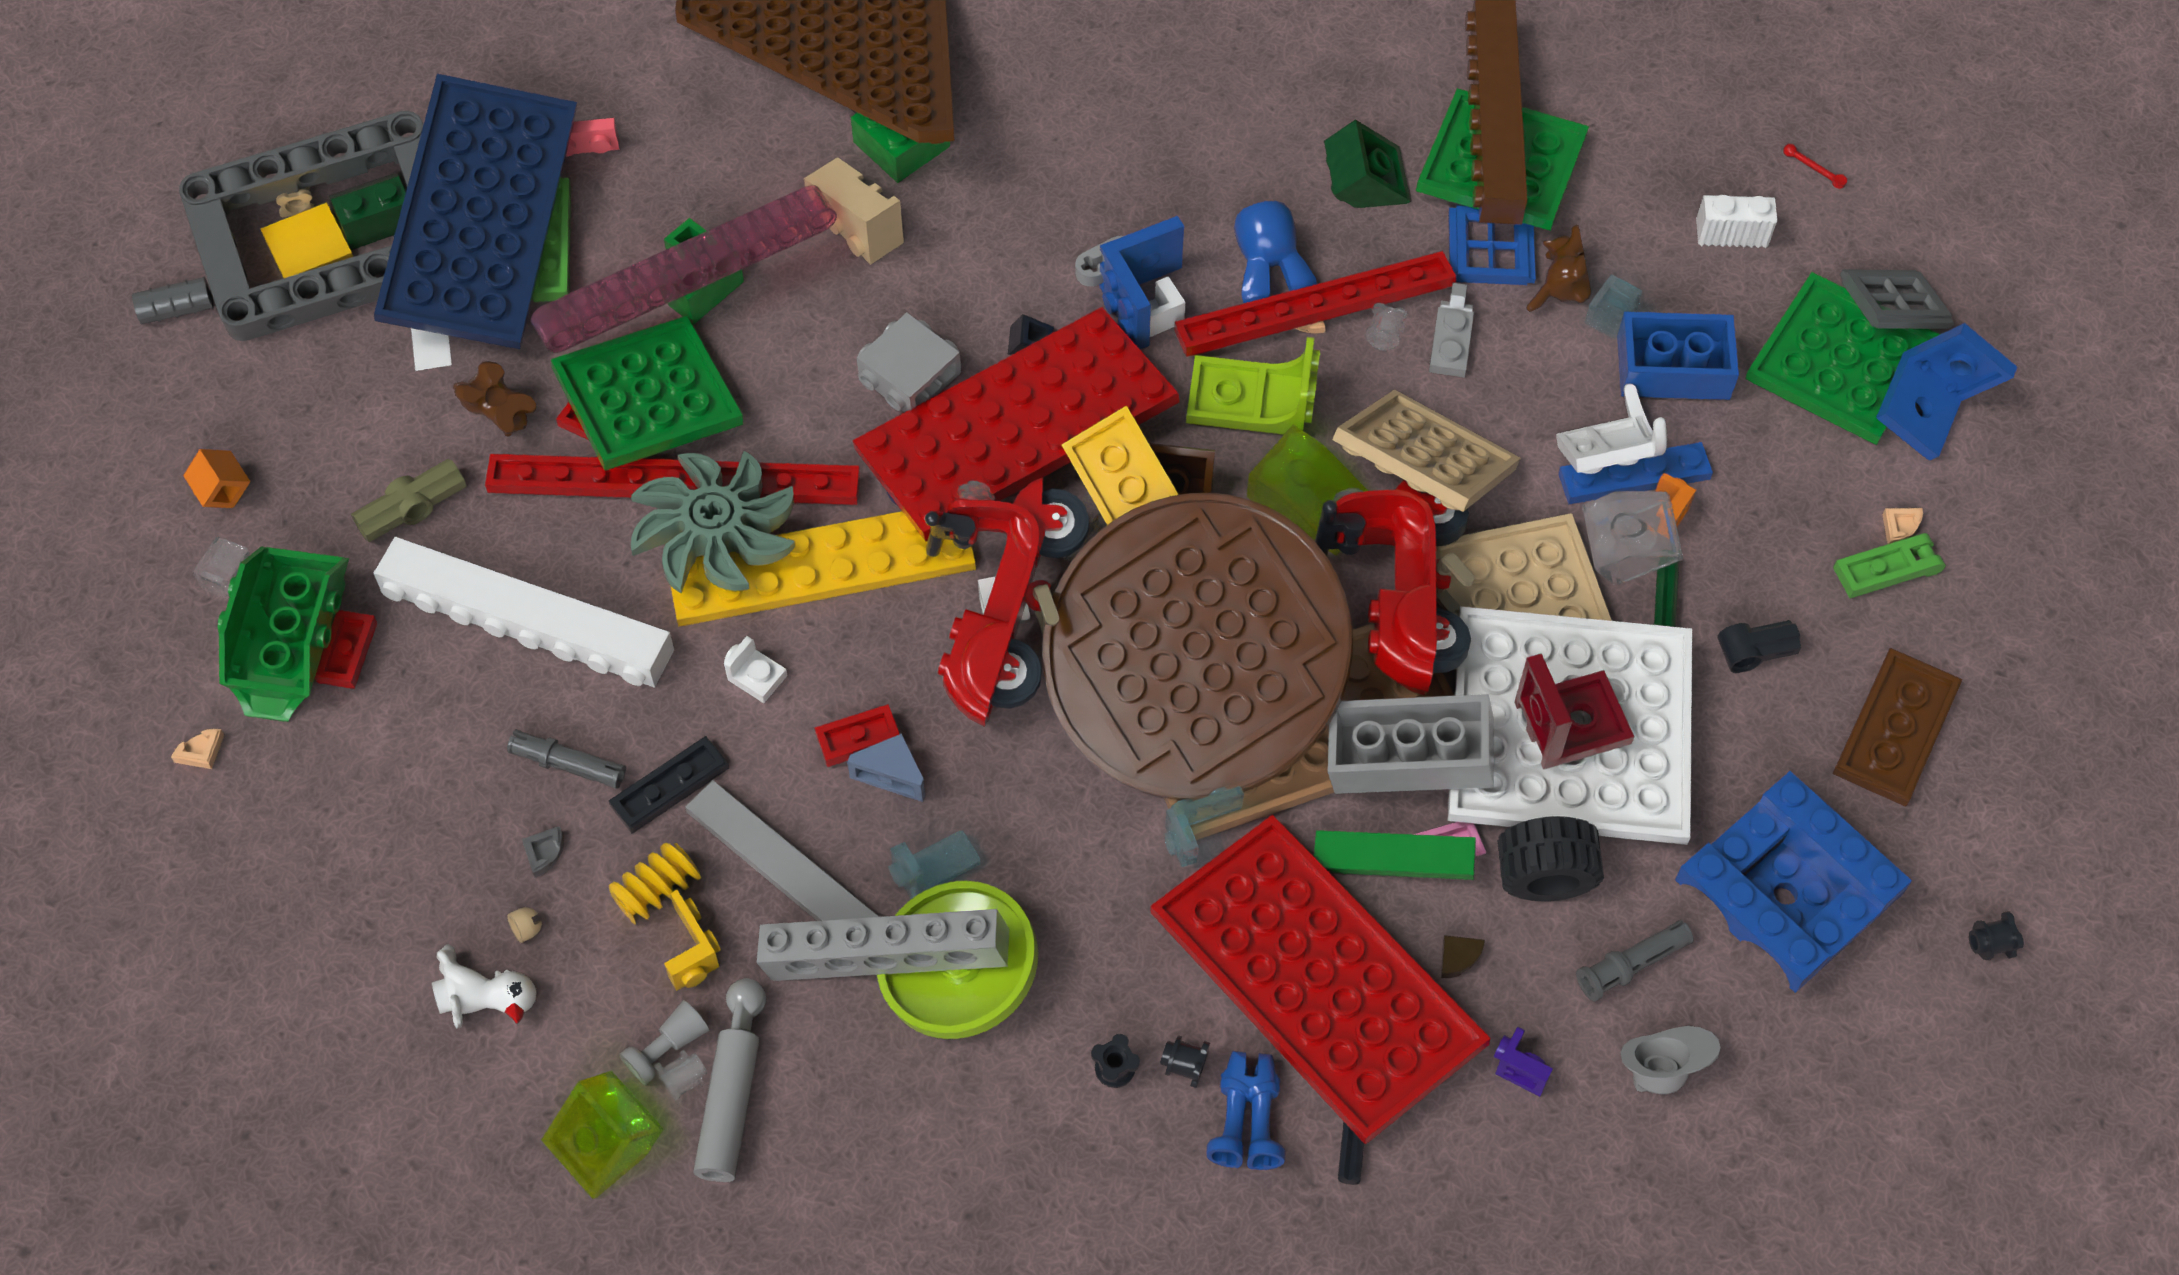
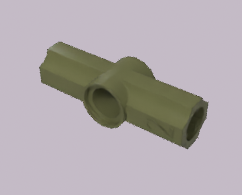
[351,458,467,542]

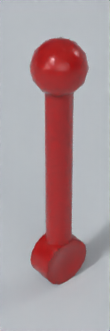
[1783,144,1847,189]

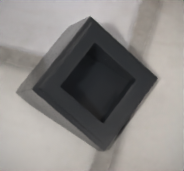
[1008,314,1054,355]

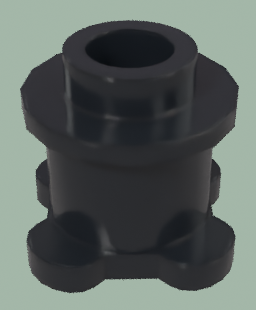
[1968,911,2024,961]
[1091,1034,1140,1088]
[1160,1035,1210,1088]

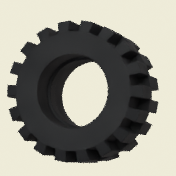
[1497,816,1604,901]

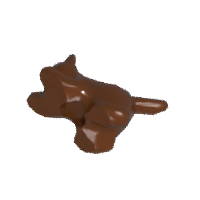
[1526,225,1592,312]
[453,361,537,437]

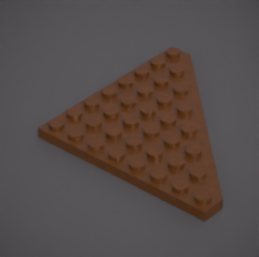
[675,0,955,144]

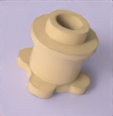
[276,187,314,218]

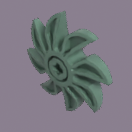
[631,451,795,593]

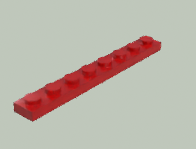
[1174,251,1456,357]

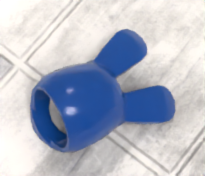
[1234,201,1317,303]

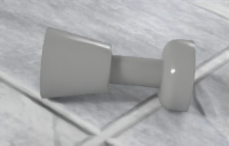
[619,1000,709,1085]

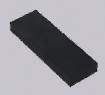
[608,736,729,834]

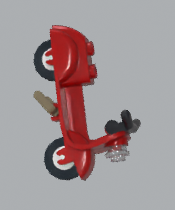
[925,477,1090,727]
[1315,480,1475,696]

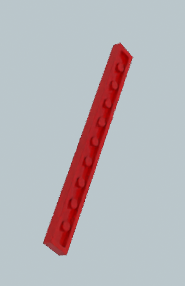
[485,454,860,505]

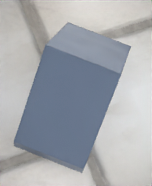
[847,734,925,802]

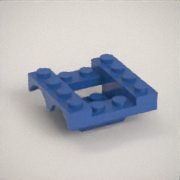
[1675,771,1912,993]

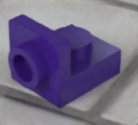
[1494,1027,1553,1097]

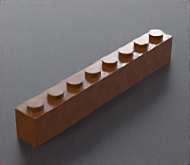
[1465,0,1527,225]

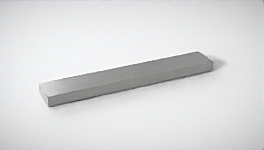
[685,780,879,921]

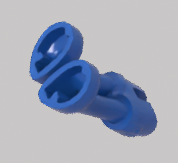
[1207,1051,1286,1170]

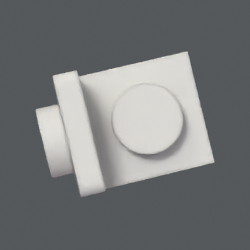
[724,636,788,703]

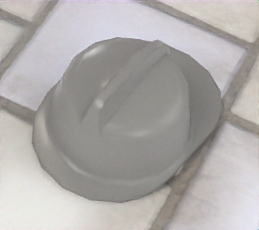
[1620,1026,1721,1094]

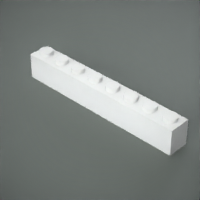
[374,537,674,688]

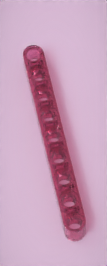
[531,185,837,353]

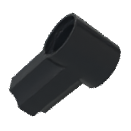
[1717,620,1801,673]

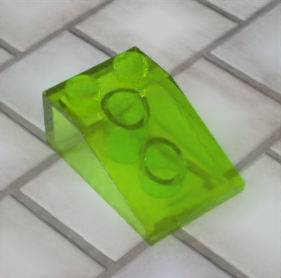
[1246,425,1368,556]

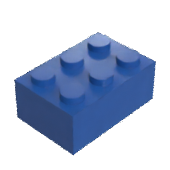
[1617,312,1739,400]

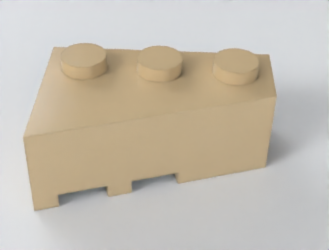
[804,157,904,265]

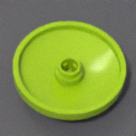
[877,881,1038,1039]

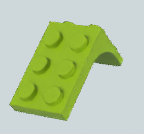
[1186,337,1320,437]

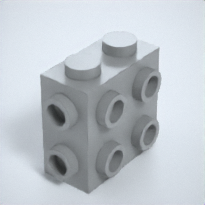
[856,312,961,412]

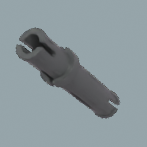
[507,729,626,789]

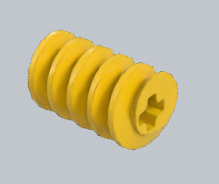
[609,843,701,924]

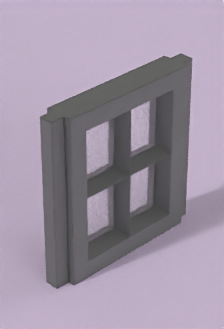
[1840,269,1954,329]

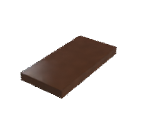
[1832,648,1963,807]

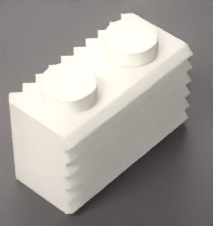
[1696,195,1777,248]

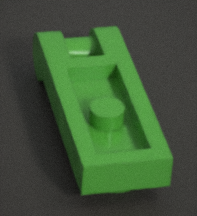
[1833,533,1946,599]

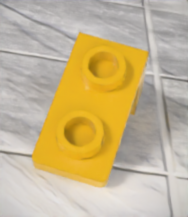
[664,890,721,991]

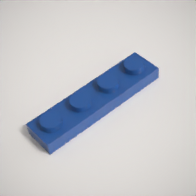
[1558,442,1713,505]

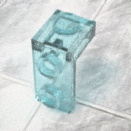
[1164,786,1244,867]
[888,831,980,899]

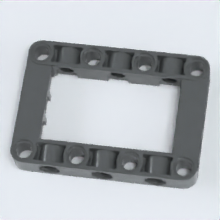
[179,111,423,341]

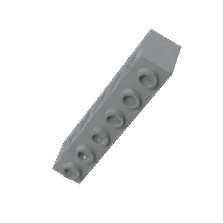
[757,909,1009,981]

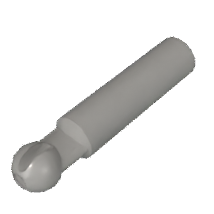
[693,978,766,1182]

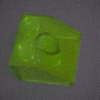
[541,1071,664,1199]

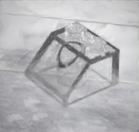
[1582,491,1683,585]

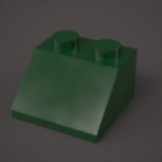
[1324,119,1411,208]
[329,173,406,250]

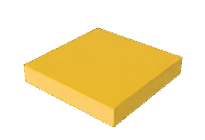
[260,202,353,278]

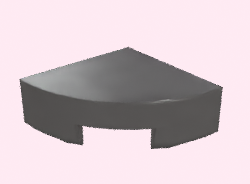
[522,826,563,878]

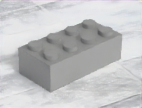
[1328,694,1494,794]

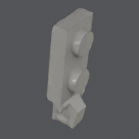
[1429,283,1474,378]

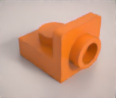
[1654,473,1696,540]

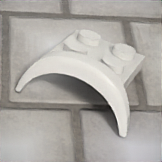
[1556,383,1667,474]

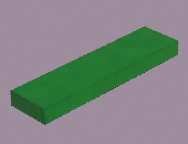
[1314,830,1476,880]

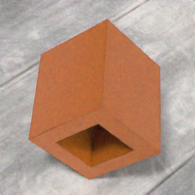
[183,449,251,508]

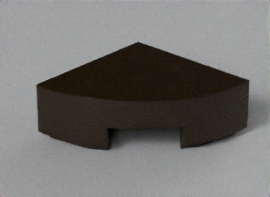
[1441,935,1485,978]

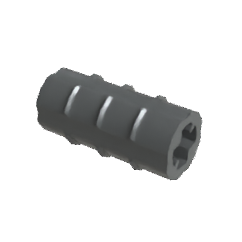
[132,277,214,325]

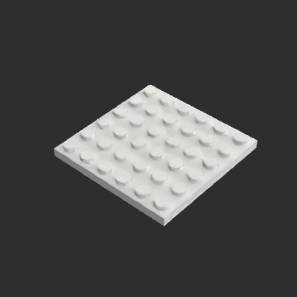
[1447,606,1692,845]

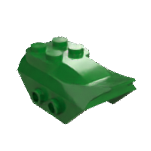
[218,546,349,722]

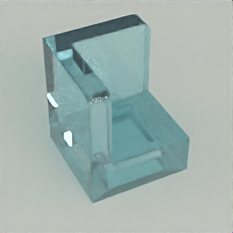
[1585,274,1642,339]

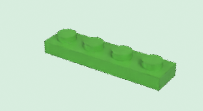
[533,178,571,302]

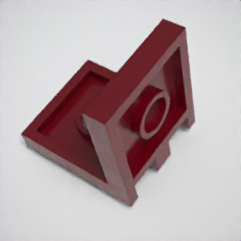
[1514,653,1634,770]

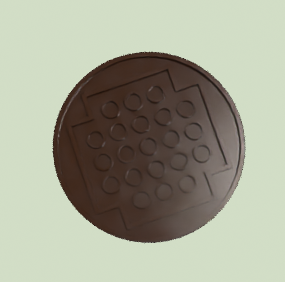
[1042,493,1353,801]

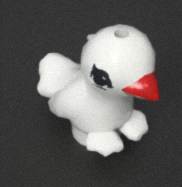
[431,944,536,1029]

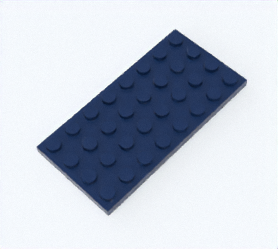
[374,74,577,349]

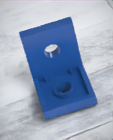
[1099,216,1184,349]
[1876,323,2017,460]

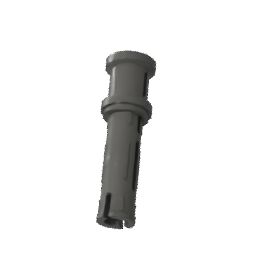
[1576,920,1694,1002]

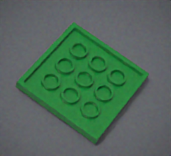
[1416,88,1589,231]
[1745,272,1940,445]
[551,316,743,471]

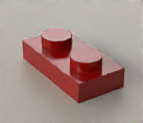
[315,610,377,689]
[814,704,899,767]

